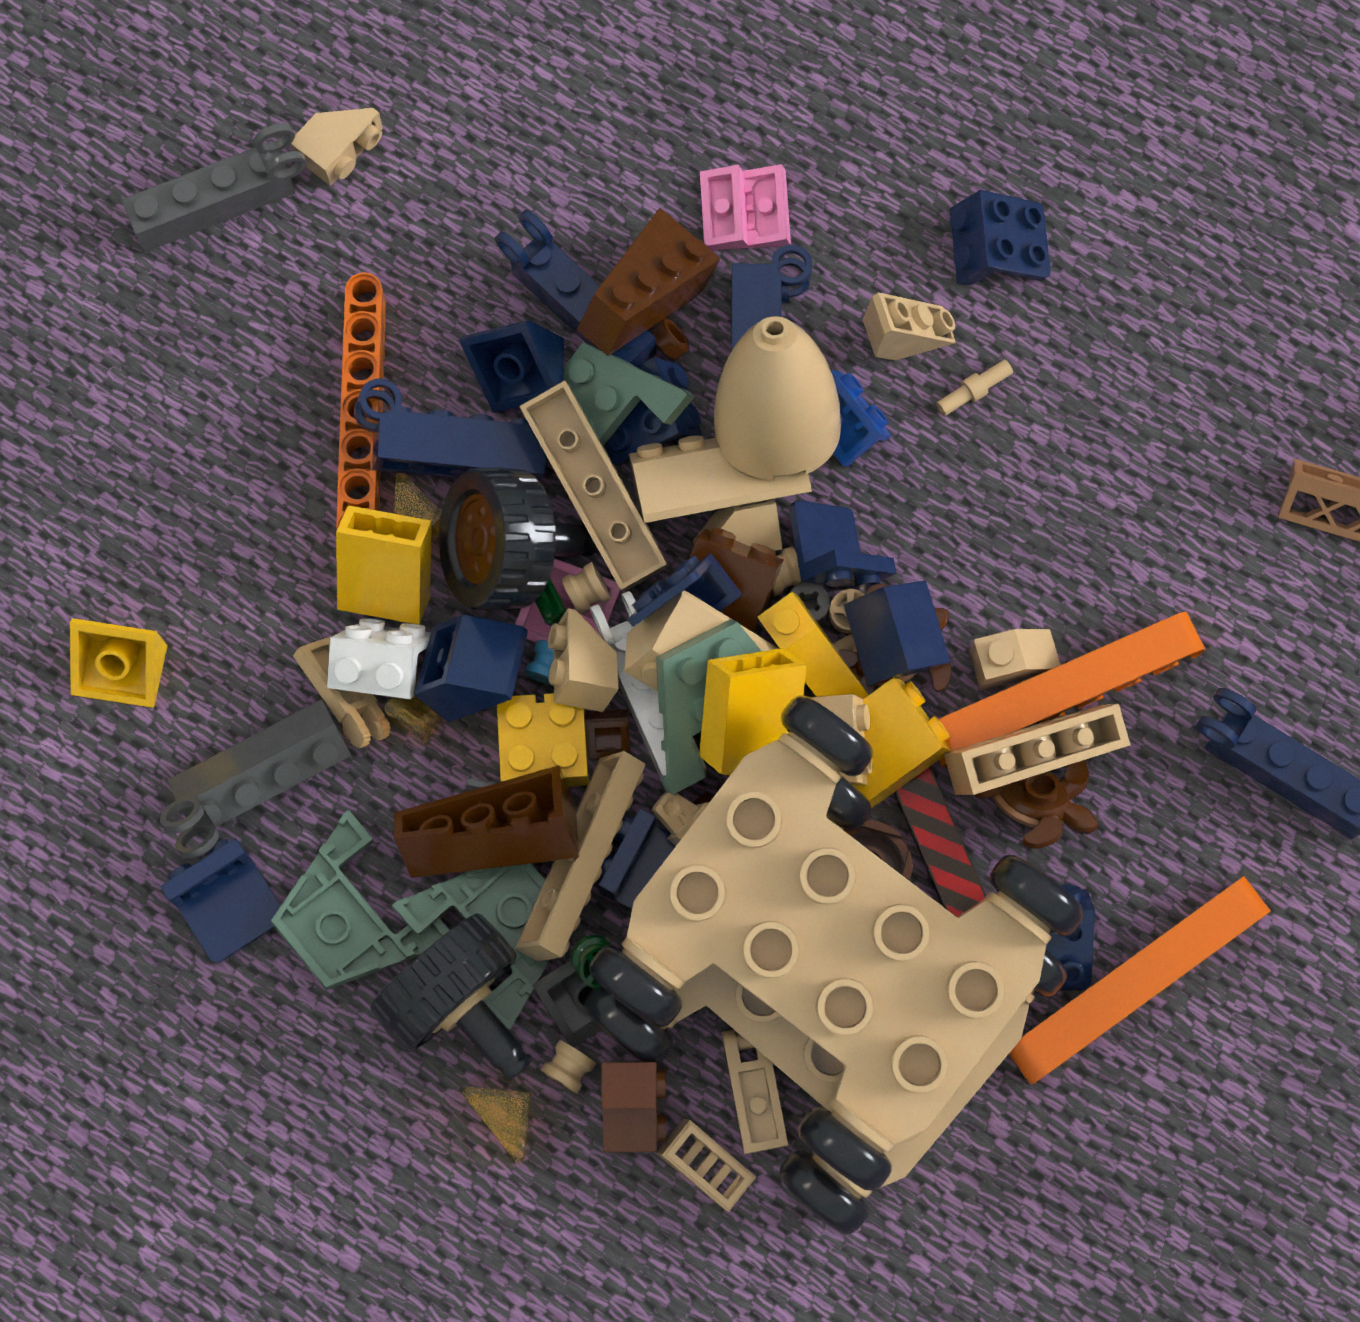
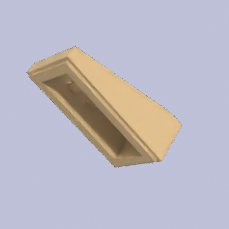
[656,1118,756,1212]

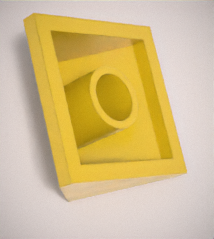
[70,618,168,708]

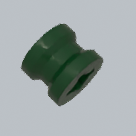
[570,935,611,989]

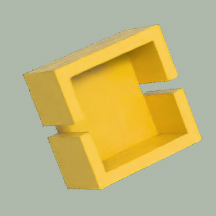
[497,693,589,787]

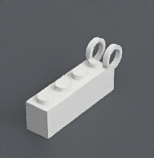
[590,591,706,786]

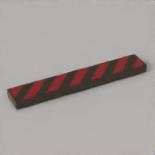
[875,687,986,917]

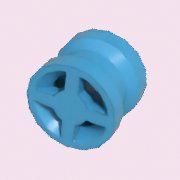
[524,640,554,687]

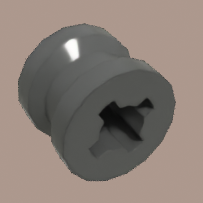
[791,582,830,625]

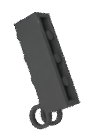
[121,123,307,252]
[160,699,352,858]

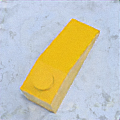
[758,592,869,699]

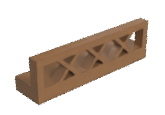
[1278,458,1360,542]

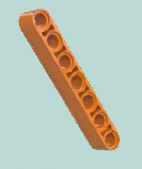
[336,272,386,529]
[938,612,1206,768]
[1008,876,1271,1086]

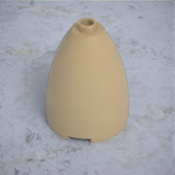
[714,316,841,481]

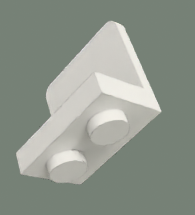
[327,618,431,699]

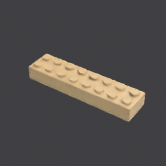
[519,381,670,592]
[515,751,646,961]

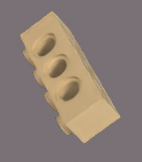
[943,703,1130,795]

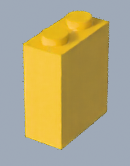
[336,505,432,625]
[699,648,807,776]
[853,677,952,809]

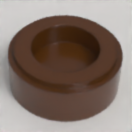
[651,318,689,360]

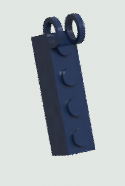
[494,209,656,367]
[731,245,812,352]
[354,379,546,481]
[1196,688,1360,839]

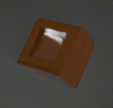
[586,709,630,760]

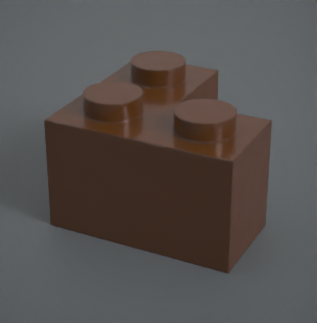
[602,1060,666,1152]

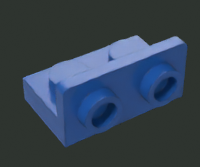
[831,370,891,467]

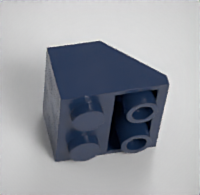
[414,615,528,722]

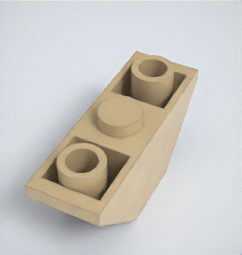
[863,292,956,361]

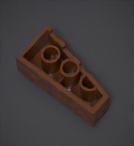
[577,208,721,356]
[394,765,579,878]

